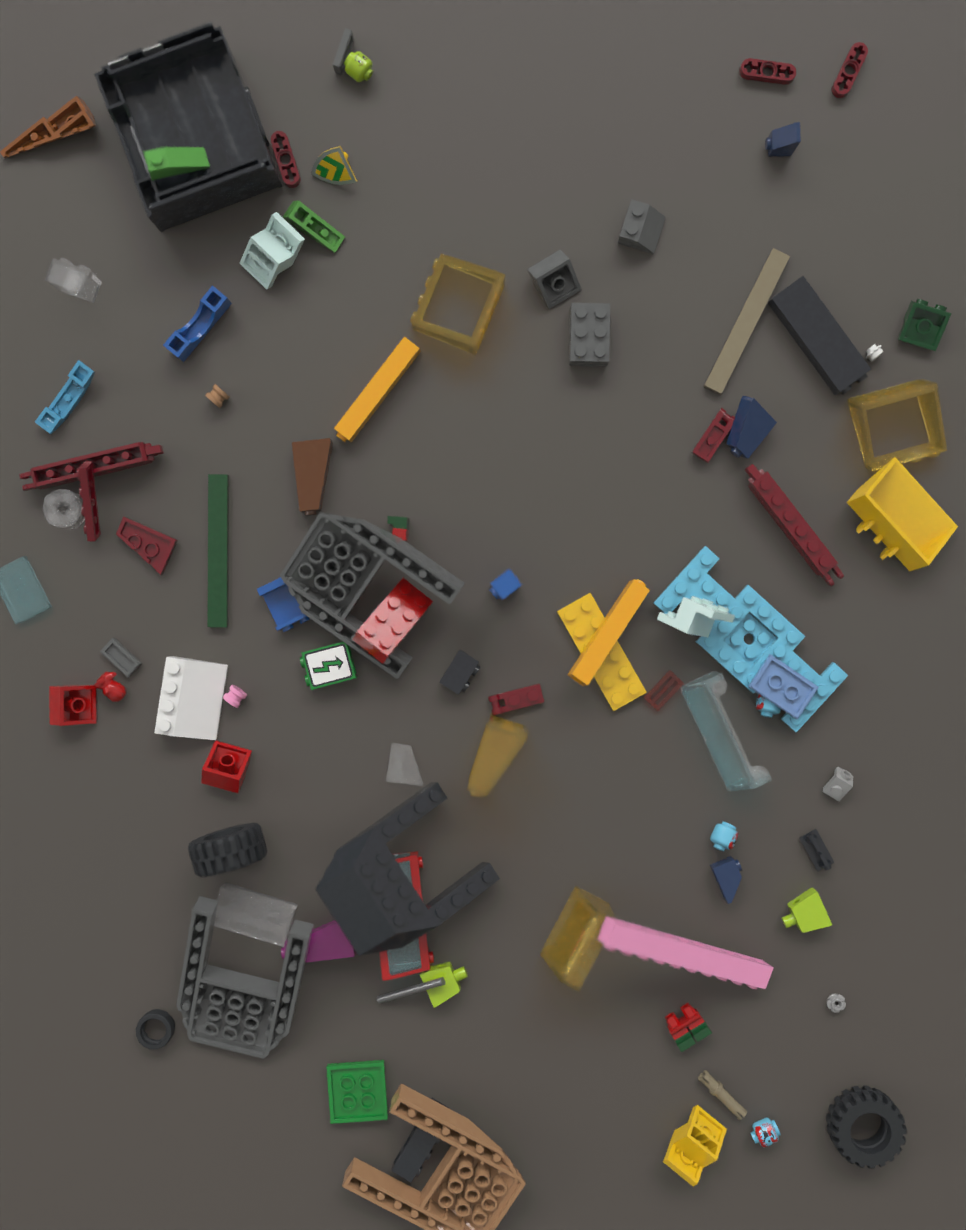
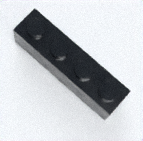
[391,1098,452,1182]

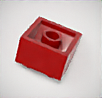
[49,685,96,726]
[201,740,252,793]

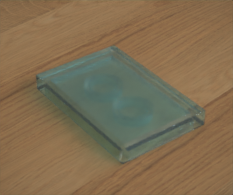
[0,556,52,624]

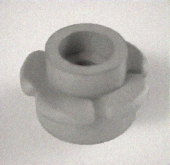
[827,994,846,1013]

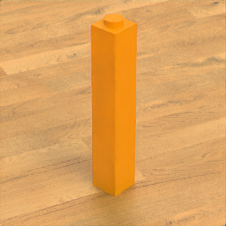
[334,336,421,443]
[567,579,650,686]

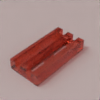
[643,670,684,711]

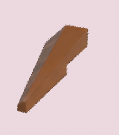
[0,95,96,158]

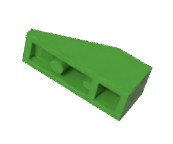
[144,147,210,180]
[283,201,345,253]

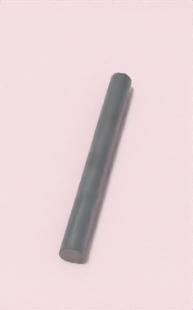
[377,977,445,1004]

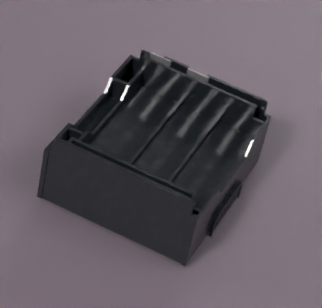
[94,22,282,232]

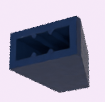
[726,396,777,459]

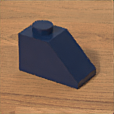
[765,122,801,157]
[710,856,742,904]

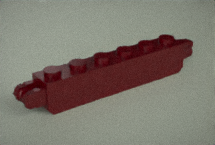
[19,442,164,491]
[745,464,844,586]

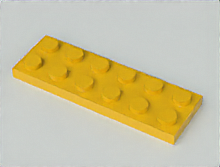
[557,593,647,711]

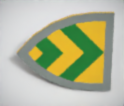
[311,146,357,185]

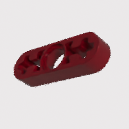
[831,42,868,98]
[739,58,796,85]
[270,131,301,188]

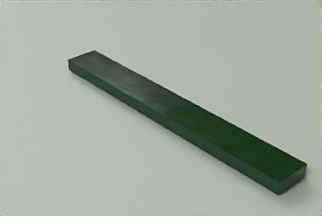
[207,474,229,627]

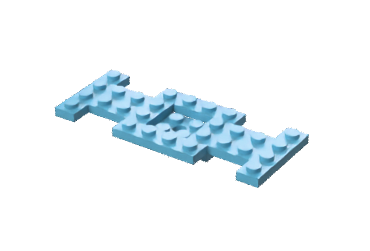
[653,546,848,732]

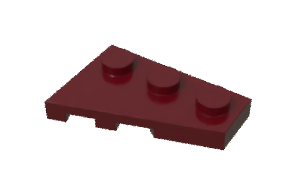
[116,517,178,575]

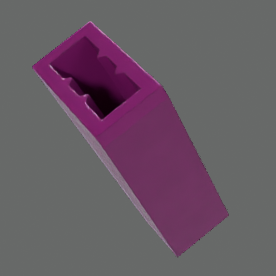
[281,920,356,962]

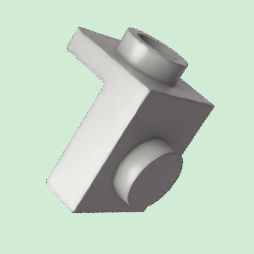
[823,767,853,801]

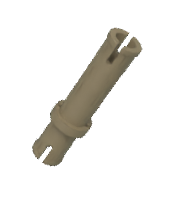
[698,1070,747,1120]

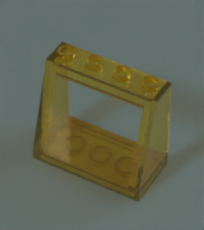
[410,253,506,355]
[847,379,947,473]
[467,714,528,797]
[540,886,615,991]

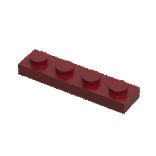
[77,462,101,542]

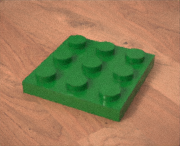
[326,1060,389,1124]

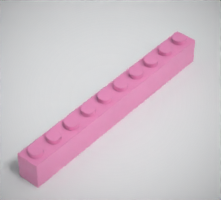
[598,916,773,989]

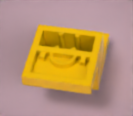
[663,1105,727,1186]

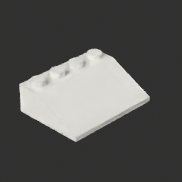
[154,656,228,740]

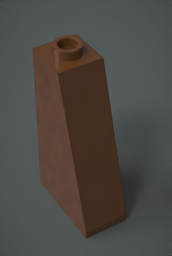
[292,438,333,516]

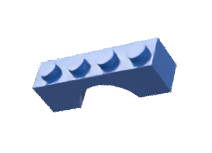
[163,285,232,362]
[490,569,522,600]

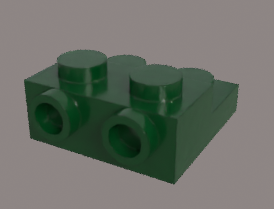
[898,298,951,351]

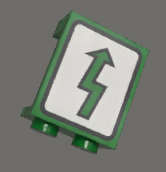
[300,642,358,690]

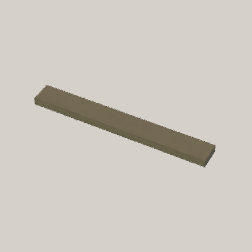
[703,248,790,395]

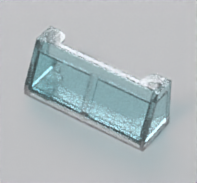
[679,671,772,791]

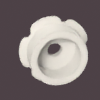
[865,344,884,362]

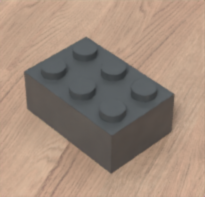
[569,303,610,366]

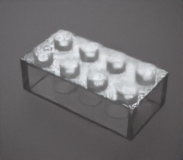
[214,883,298,947]

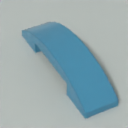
[35,360,95,434]

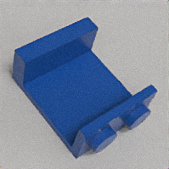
[257,577,311,632]

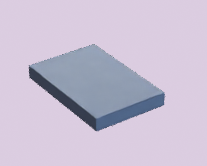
[748,654,819,719]

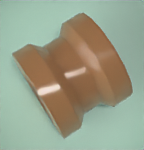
[205,384,230,408]

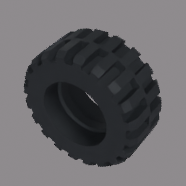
[188,823,267,877]
[826,1085,907,1169]

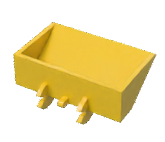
[847,457,958,571]

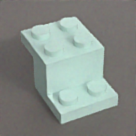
[240,212,305,289]
[657,596,735,637]

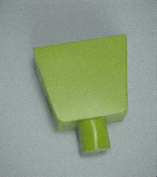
[781,887,832,933]
[420,962,468,1008]

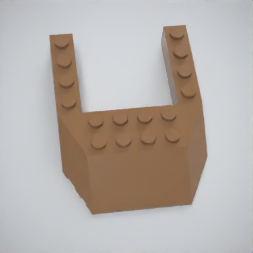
[342,1083,526,1230]

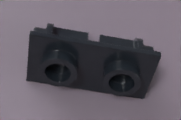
[799,829,834,871]

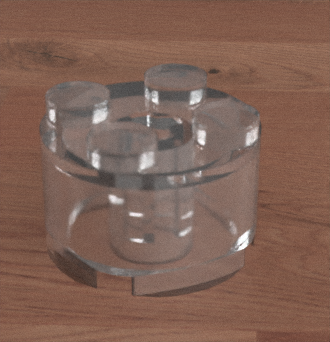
[43,489,85,529]

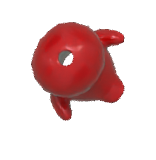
[94,671,126,702]

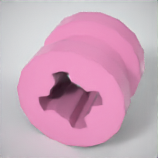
[223,684,247,708]

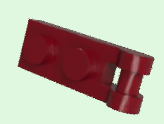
[691,408,735,463]
[488,683,544,715]

